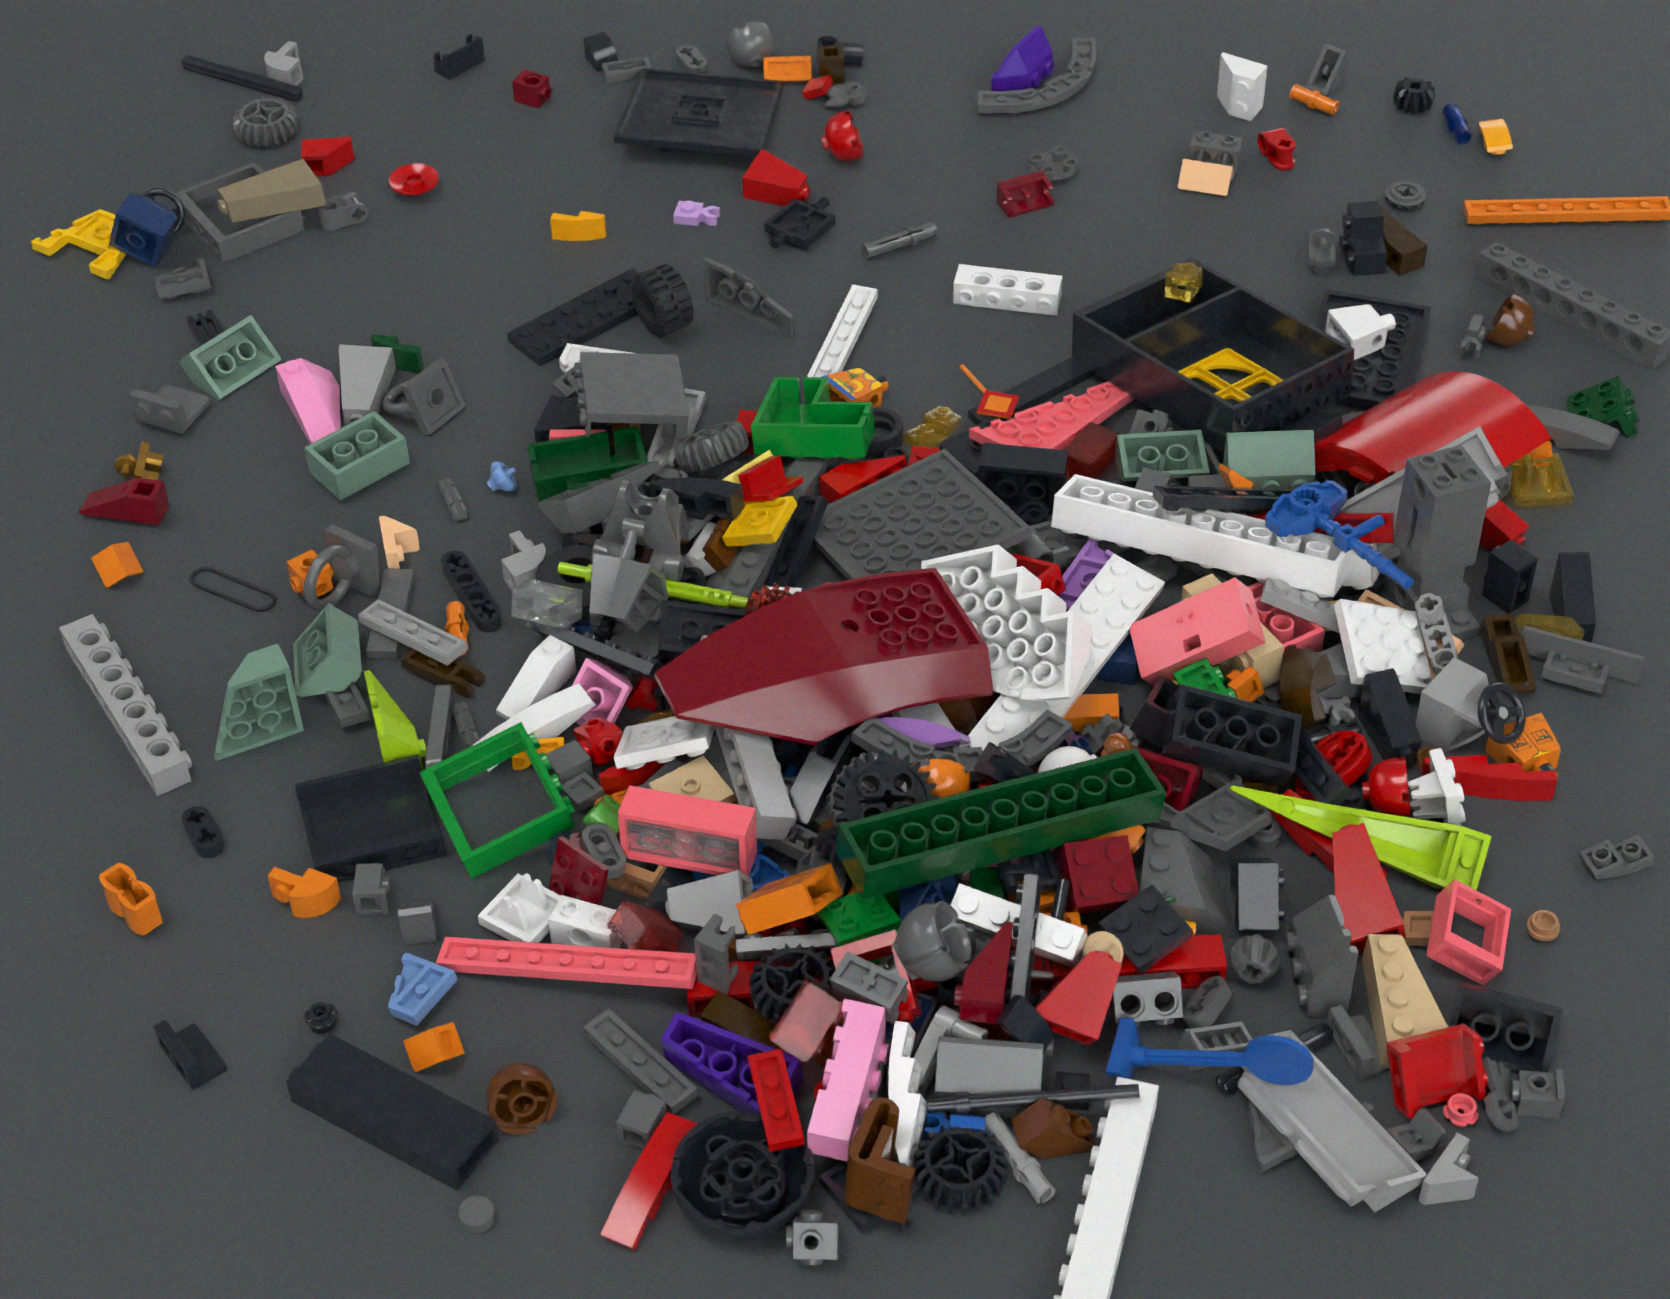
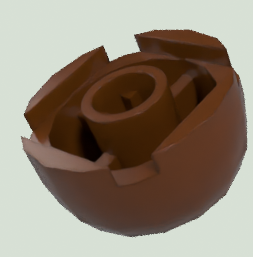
[1485,292,1536,347]
[486,1063,557,1135]

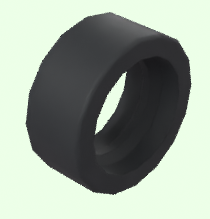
[866,407,903,457]

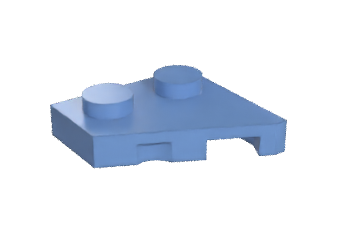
[388,952,458,1026]

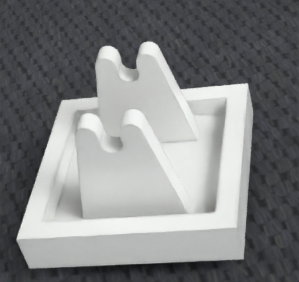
[1408,748,1466,825]
[478,873,561,943]

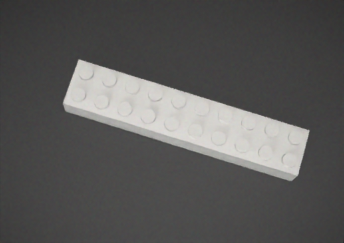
[1051,474,1353,597]

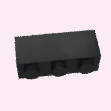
[1449,982,1562,1073]

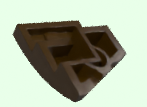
[1280,644,1337,731]

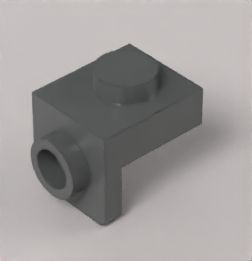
[1386,1109,1446,1161]

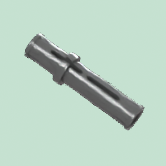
[861,220,938,259]

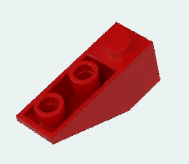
[819,455,906,505]

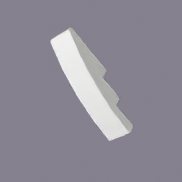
[471,683,595,772]
[888,1021,928,1167]

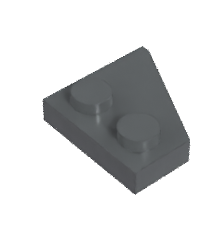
[155,258,211,299]

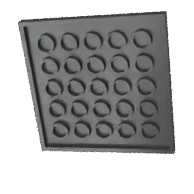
[812,449,1032,580]

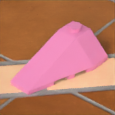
[275,358,341,444]

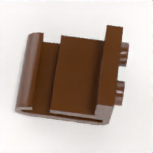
[844,1098,915,1224]

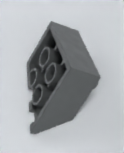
[1140,827,1236,938]
[1284,895,1358,1019]

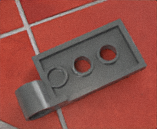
[1016,520,1134,569]

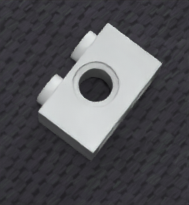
[548,895,625,948]

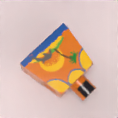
[821,368,889,407]

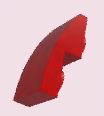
[598,760,665,795]

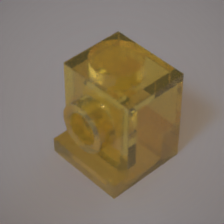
[1165,262,1203,302]

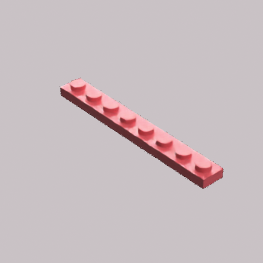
[436,937,697,989]

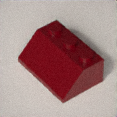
[1132,745,1204,812]

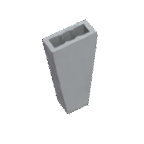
[339,344,396,426]

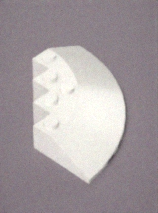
[921,544,1092,701]

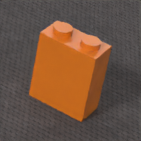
[736,863,843,935]

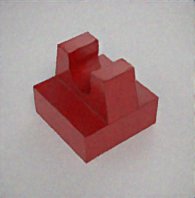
[624,676,659,712]

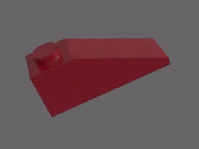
[954,922,1013,1024]

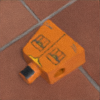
[1485,713,1561,778]

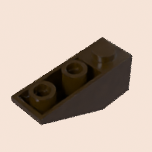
[1380,205,1428,276]

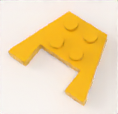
[31,209,126,280]

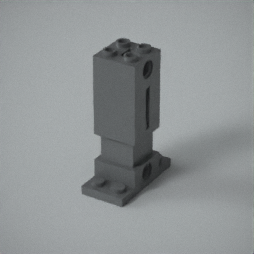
[1383,445,1491,640]

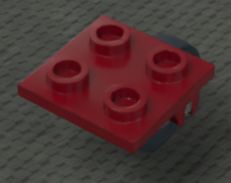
[547,831,609,906]

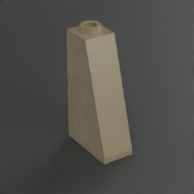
[217,159,326,223]

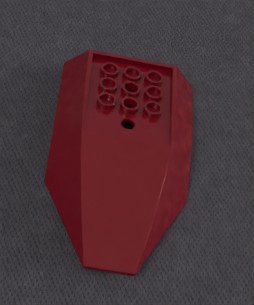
[654,568,993,746]

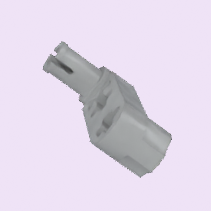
[1415,593,1458,676]
[885,1005,989,1097]

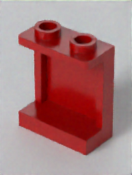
[1386,1024,1488,1119]

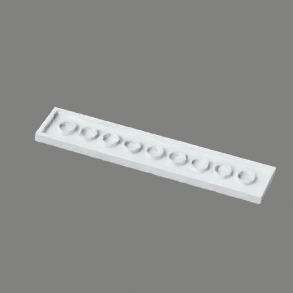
[958,554,1165,751]

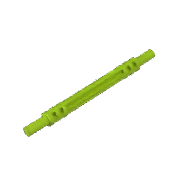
[558,562,761,611]

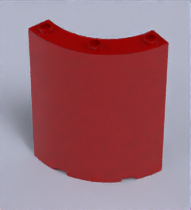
[1314,371,1552,484]

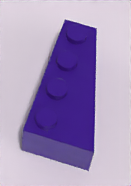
[661,1011,803,1115]

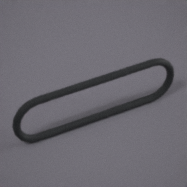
[189,567,276,611]

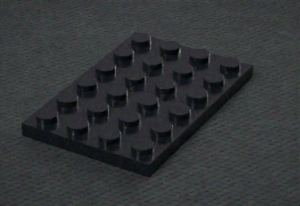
[1315,289,1431,408]

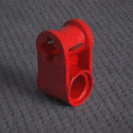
[1257,128,1296,170]

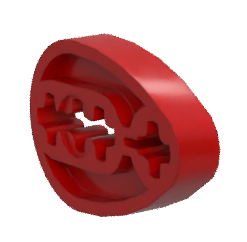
[1295,730,1372,802]

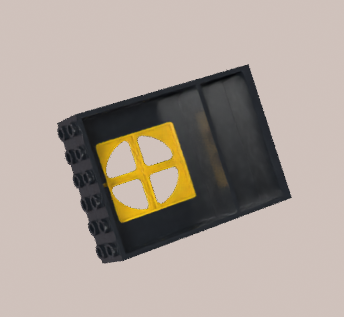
[1072,258,1355,453]

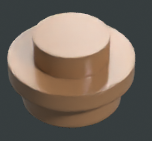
[1526,910,1561,941]

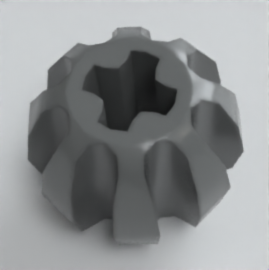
[1229,934,1280,985]

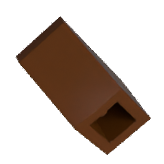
[1012,1097,1096,1159]

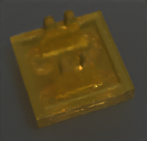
[1508,453,1574,507]

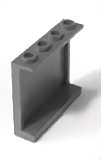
[574,352,689,439]

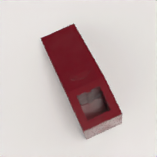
[79,478,170,525]

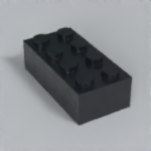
[1162,684,1302,786]

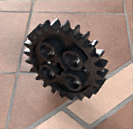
[832,749,940,822]

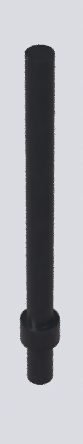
[927,1084,1140,1115]

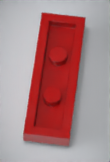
[748,1049,804,1152]

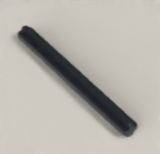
[181,55,303,101]

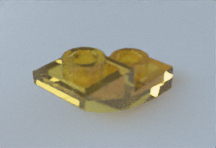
[904,406,962,448]

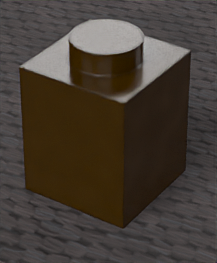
[818,45,844,85]

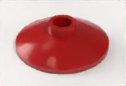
[389,164,439,195]

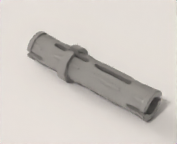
[984,1112,1055,1204]

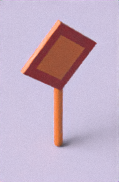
[960,364,1019,420]

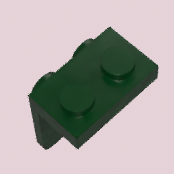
[1567,376,1640,438]

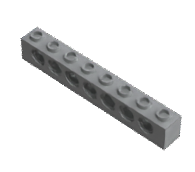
[59,614,192,796]

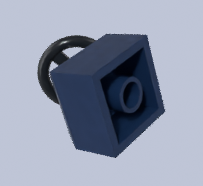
[109,188,185,268]

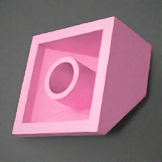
[572,658,633,726]

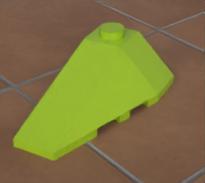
[364,670,426,771]

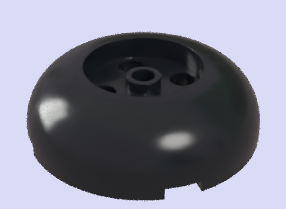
[671,1110,814,1241]

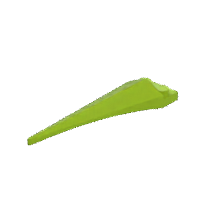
[1228,786,1492,890]

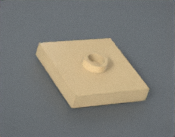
[648,755,736,803]

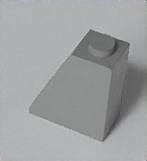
[666,870,758,939]

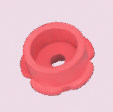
[1443,1093,1478,1127]

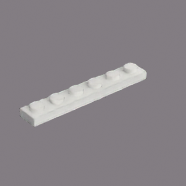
[807,285,878,377]

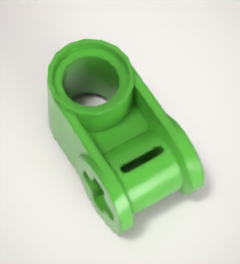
[582,794,621,834]

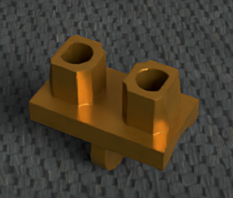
[114,441,163,481]

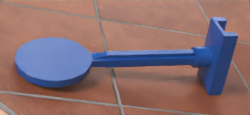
[1106,1018,1314,1085]

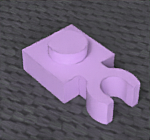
[673,201,720,226]

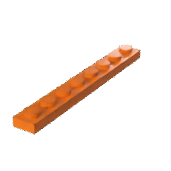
[1463,196,1670,225]

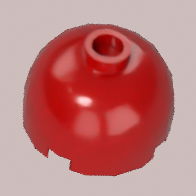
[821,110,864,161]
[1362,757,1411,818]

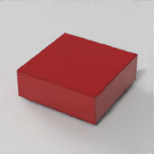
[802,75,833,100]

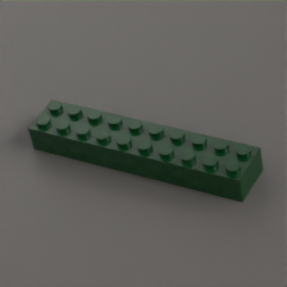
[836,748,1166,899]

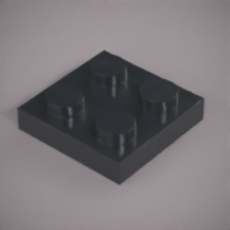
[1099,884,1194,974]

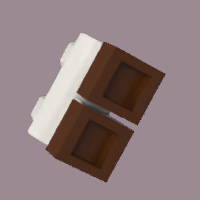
[684,517,740,576]

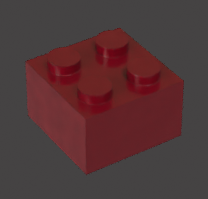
[1056,835,1139,915]

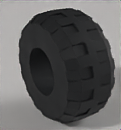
[536,544,609,624]

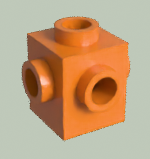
[286,549,334,598]

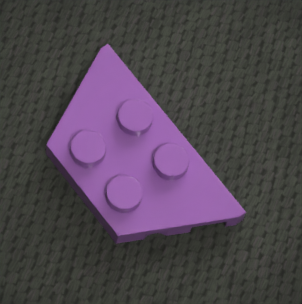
[1058,538,1114,609]

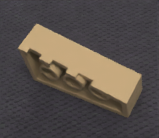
[1361,934,1448,1065]

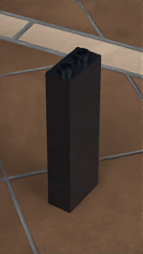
[286,1033,499,1191]

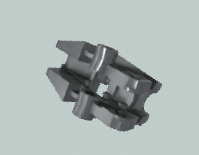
[589,480,687,634]

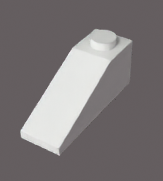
[496,635,577,720]

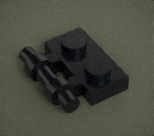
[997,849,1059,893]

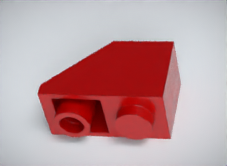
[301,137,355,177]

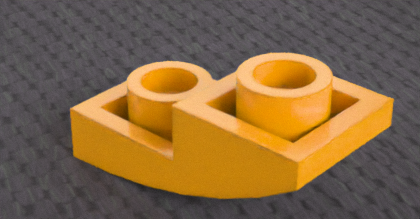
[1478,118,1513,155]
[550,211,607,241]

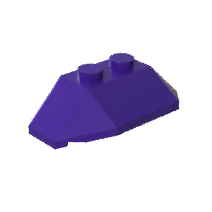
[991,25,1054,91]

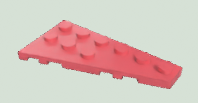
[969,381,1135,450]

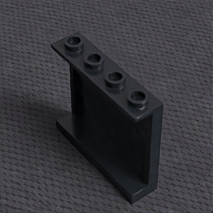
[294,755,445,883]

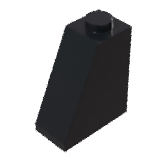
[534,395,612,443]
[1549,552,1596,642]
[1358,668,1422,766]

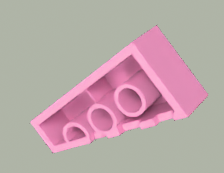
[807,999,891,1161]

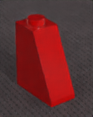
[742,150,811,207]
[1034,950,1122,1046]

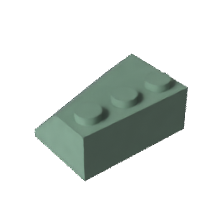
[214,643,304,761]

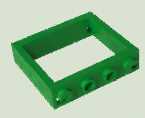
[419,722,575,879]

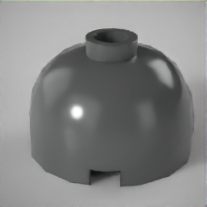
[726,21,774,67]

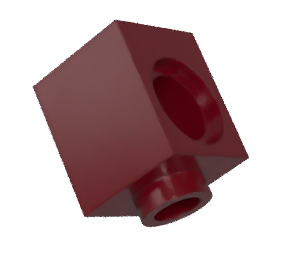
[512,69,552,109]

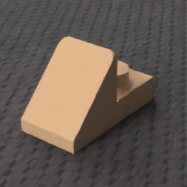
[379,516,420,569]

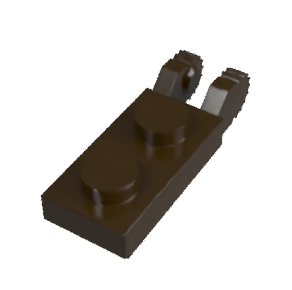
[401,649,486,698]

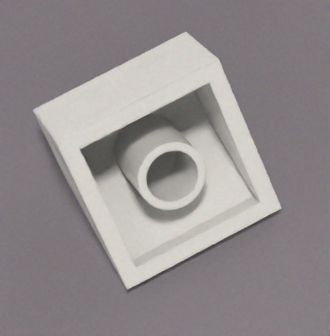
[1217,53,1267,121]

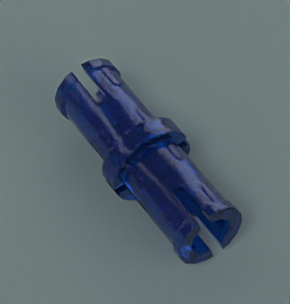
[1443,103,1472,144]

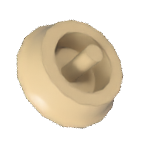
[1082,931,1124,963]

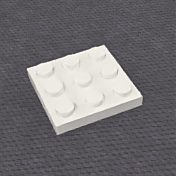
[1334,599,1432,694]
[614,716,715,770]

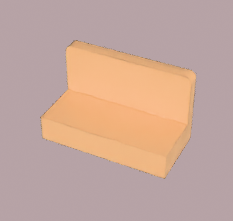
[1178,159,1234,197]

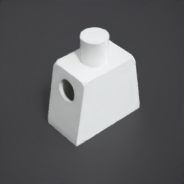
[1325,304,1396,360]

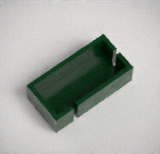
[527,426,649,502]

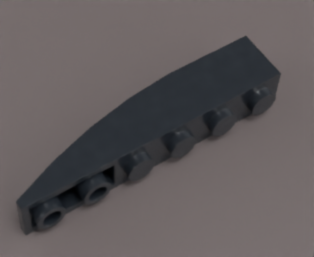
[788,715,884,829]

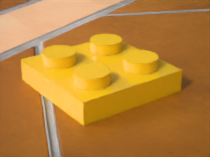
[722,496,797,547]

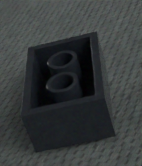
[978,443,1068,515]

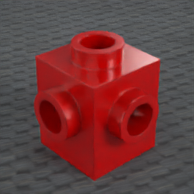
[573,716,623,765]

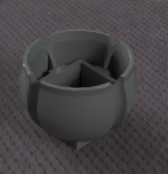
[892,901,972,982]

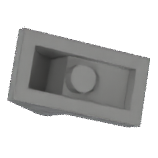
[1419,1132,1478,1205]

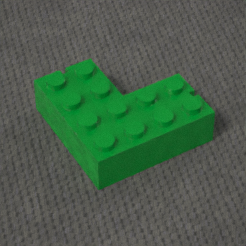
[751,377,875,460]

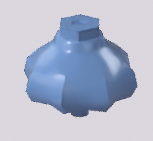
[487,461,518,491]

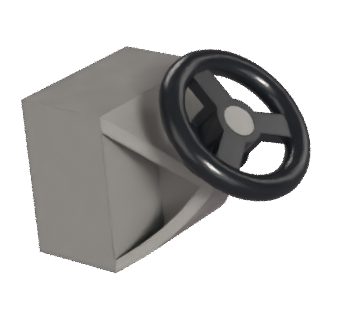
[1416,657,1526,752]

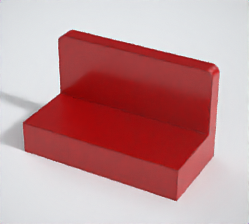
[738,455,804,502]

